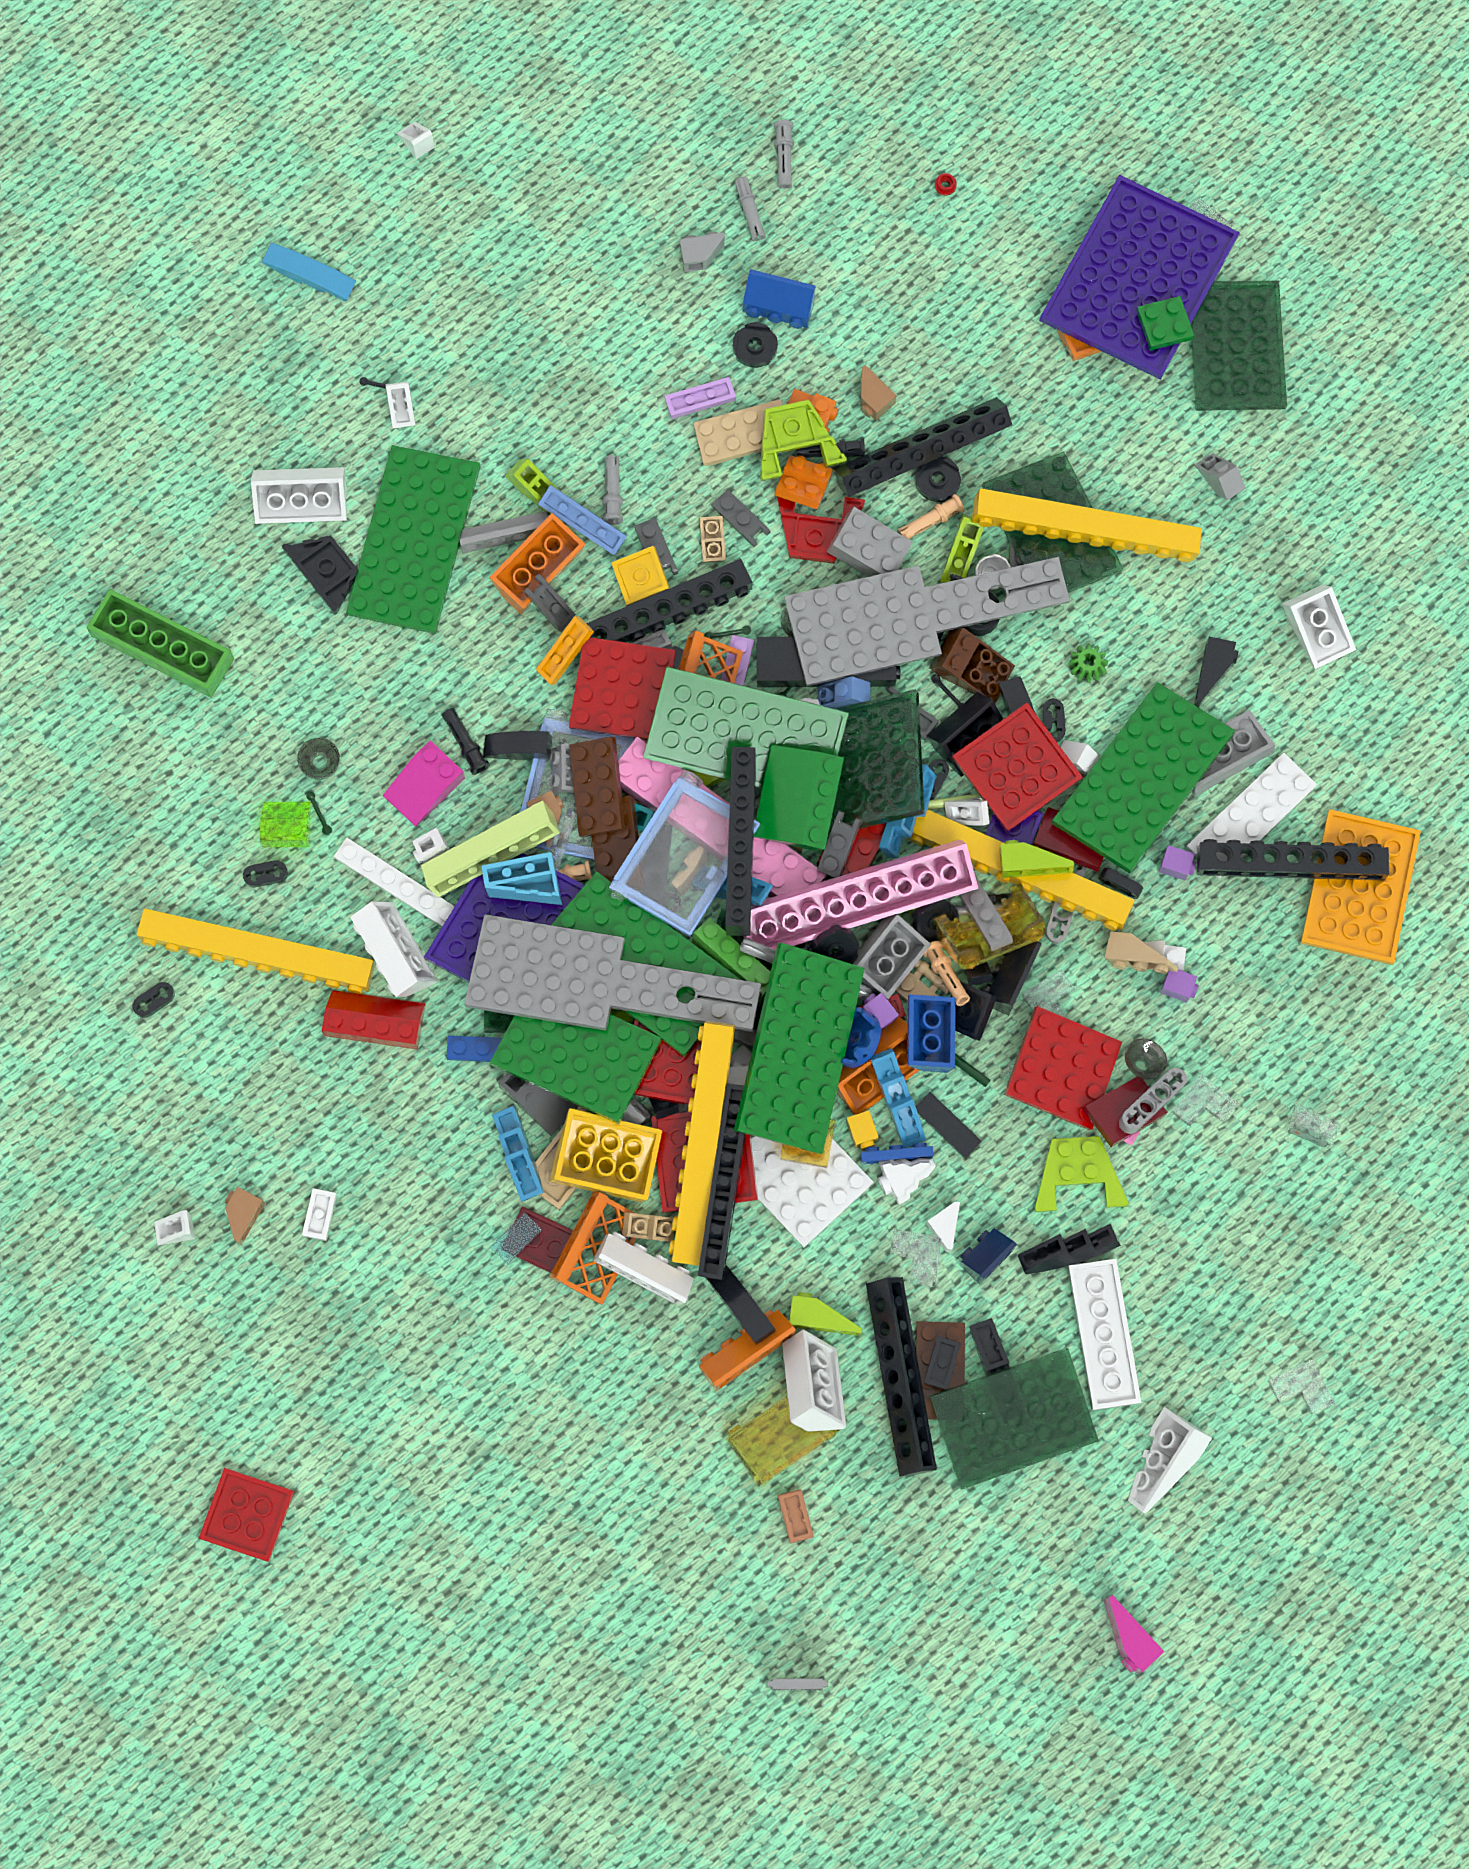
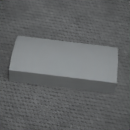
[1192,710,1275,796]

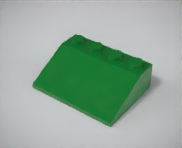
[754,745,844,852]

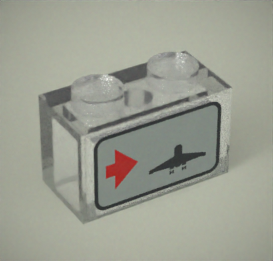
[1284,1104,1342,1149]

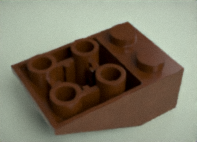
[929,628,1015,703]

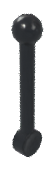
[359,377,386,389]
[931,674,963,708]

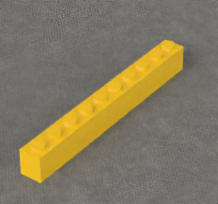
[972,488,1202,562]
[910,809,1135,931]
[136,908,375,994]
[669,1021,735,1266]

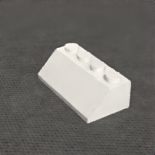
[251,467,347,524]
[350,901,439,997]
[592,1232,694,1305]
[782,1330,846,1431]

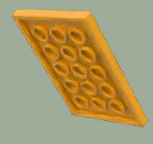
[1300,809,1421,965]

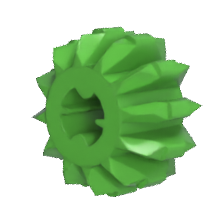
[1068,643,1108,683]

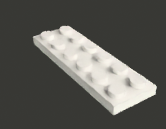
[1186,753,1317,880]
[1068,1259,1141,1411]

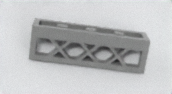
[459,511,548,554]

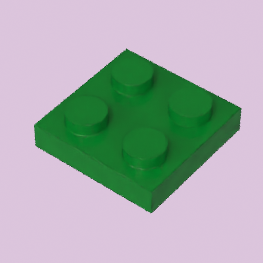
[1136,296,1194,351]

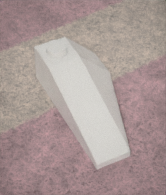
[1128,1407,1212,1514]

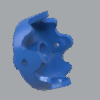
[841,1007,881,1068]

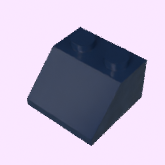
[959,1228,1017,1285]

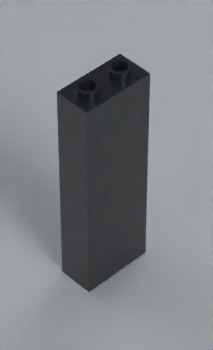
[756,637,901,687]

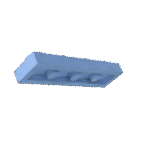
[538,485,627,555]

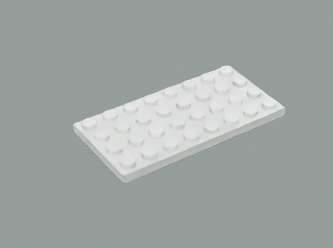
[677,1045,874,1248]

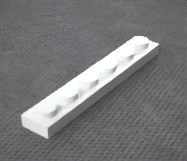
[333,838,455,927]

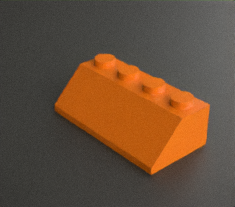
[489,513,586,614]
[837,1017,920,1115]
[699,1309,796,1392]

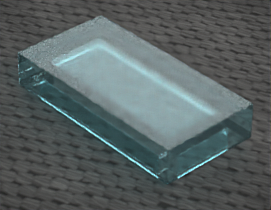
[490,1213,542,1265]

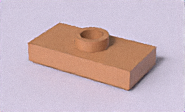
[777,1489,814,1544]

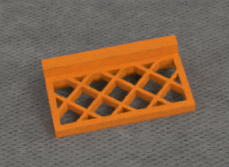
[679,631,743,683]
[549,1192,636,1305]

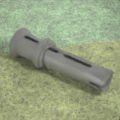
[774,120,794,188]
[602,455,623,525]

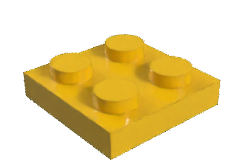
[611,546,670,606]

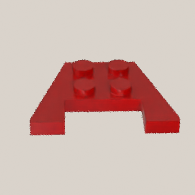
[777,496,865,564]

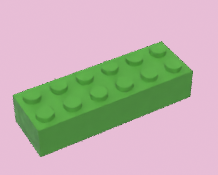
[86,589,234,698]

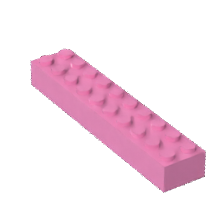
[618,737,826,898]
[744,839,978,957]

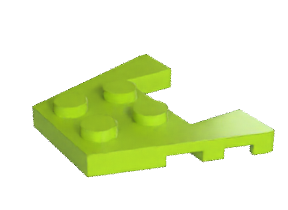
[760,400,847,481]
[1035,1136,1129,1212]

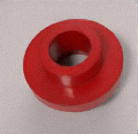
[935,173,957,196]

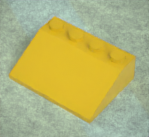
[549,1108,662,1203]

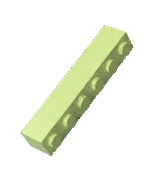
[421,800,560,897]

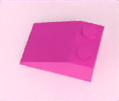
[383,741,465,827]
[1103,1595,1164,1673]

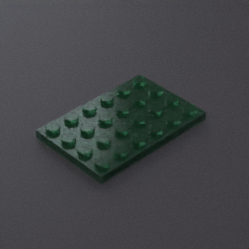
[1191,280,1287,411]
[982,451,1123,593]
[832,689,925,829]
[929,1348,1099,1490]

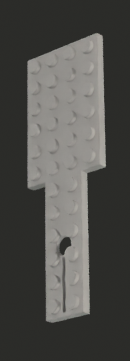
[784,557,1070,687]
[465,915,761,1032]

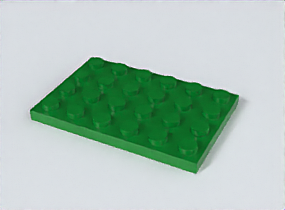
[490,1014,662,1124]

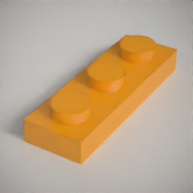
[536,616,594,685]

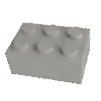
[826,507,913,577]
[853,914,931,999]

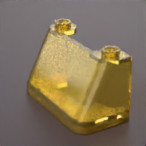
[935,883,1046,969]
[725,1396,840,1489]

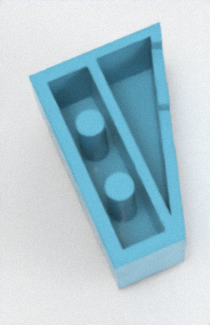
[481,852,562,905]

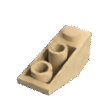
[1104,932,1178,974]

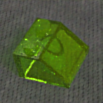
[260,802,311,848]

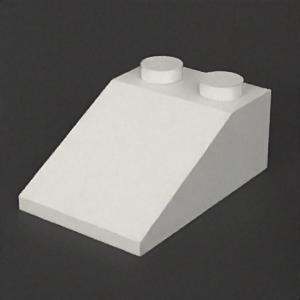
[1282,584,1356,669]

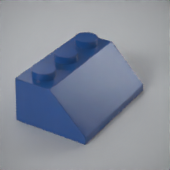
[742,269,816,329]
[907,994,955,1073]

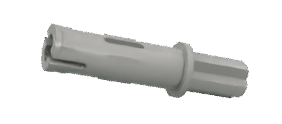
[735,177,766,242]

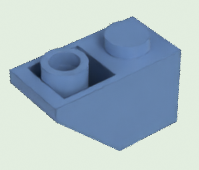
[817,676,871,709]

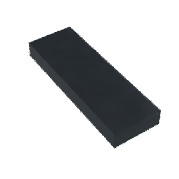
[915,1092,982,1159]

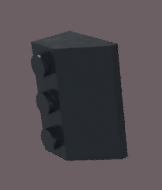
[927,692,1003,777]
[984,937,1042,1016]

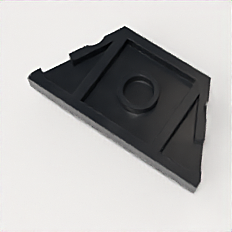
[282,535,358,615]

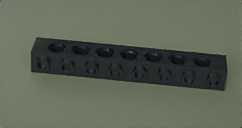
[833,397,1012,497]
[580,559,753,652]
[725,747,756,936]
[1197,839,1389,881]
[698,1083,746,1280]
[866,1277,937,1477]

